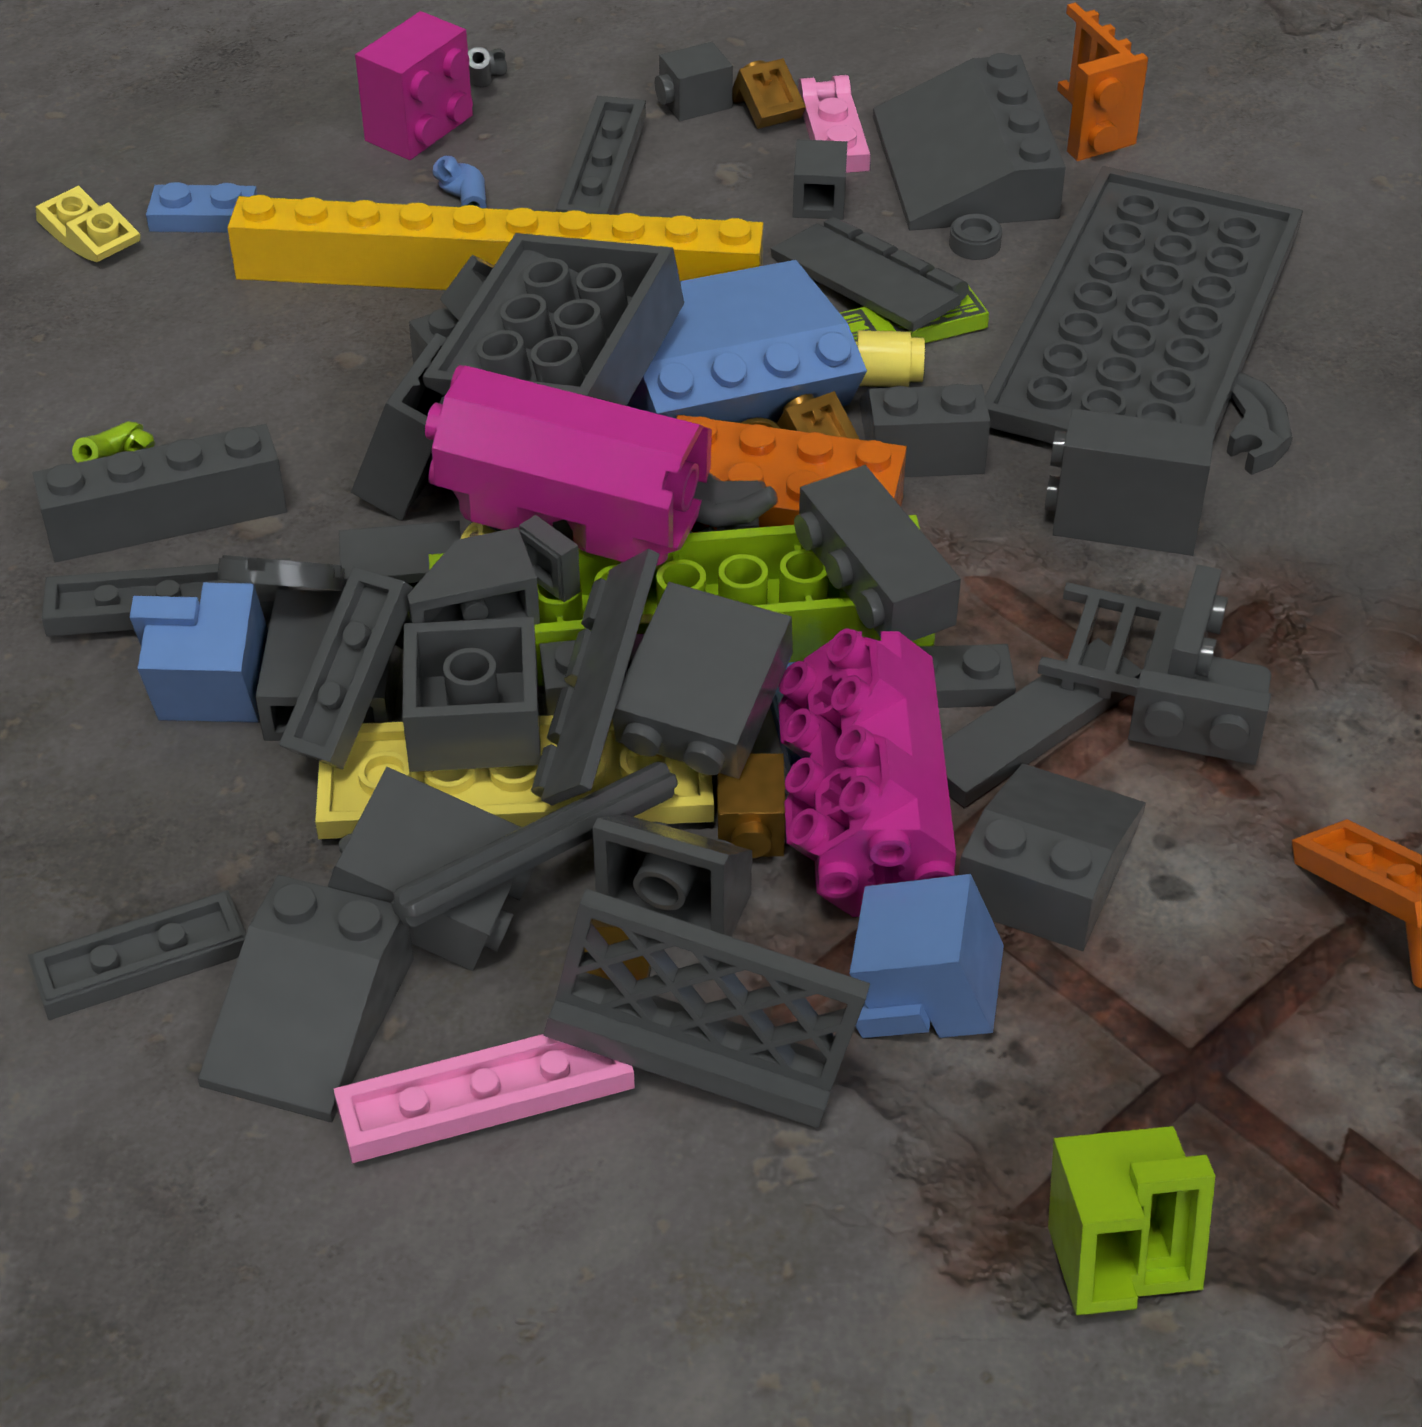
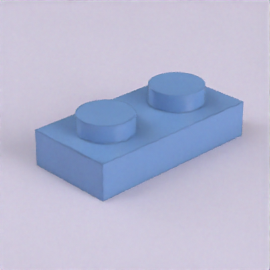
[146,182,257,233]

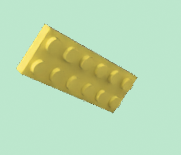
[315,715,714,839]

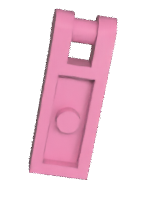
[798,75,870,173]

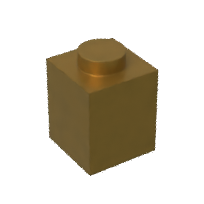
[718,753,785,858]

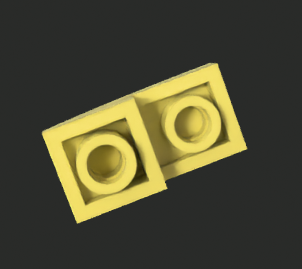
[36,185,140,262]

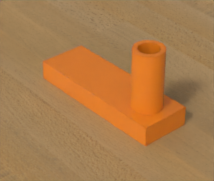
[1292,819,1422,989]

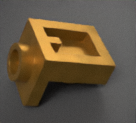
[732,58,806,129]
[777,391,860,440]

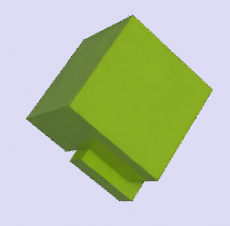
[1048,1126,1216,1315]

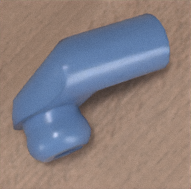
[432,155,486,208]

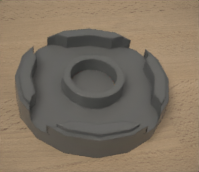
[217,555,345,590]

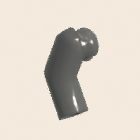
[468,47,507,87]

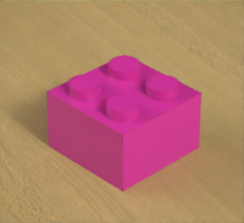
[355,11,473,160]

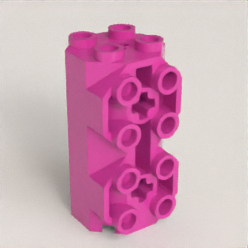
[425,365,712,566]
[778,628,956,917]

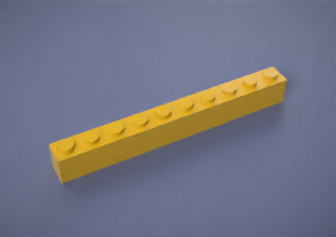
[227,195,763,290]

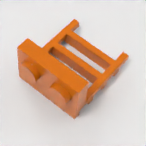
[1057,2,1148,161]

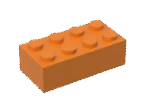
[676,415,907,533]

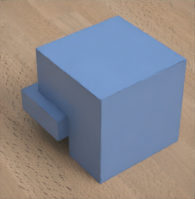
[130,582,268,723]
[849,874,1004,1038]

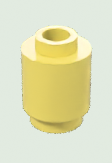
[855,330,925,387]

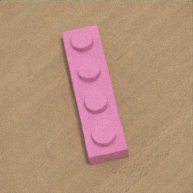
[333,1034,635,1164]

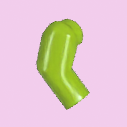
[72,421,155,463]

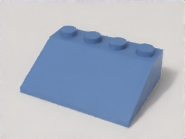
[628,260,867,423]

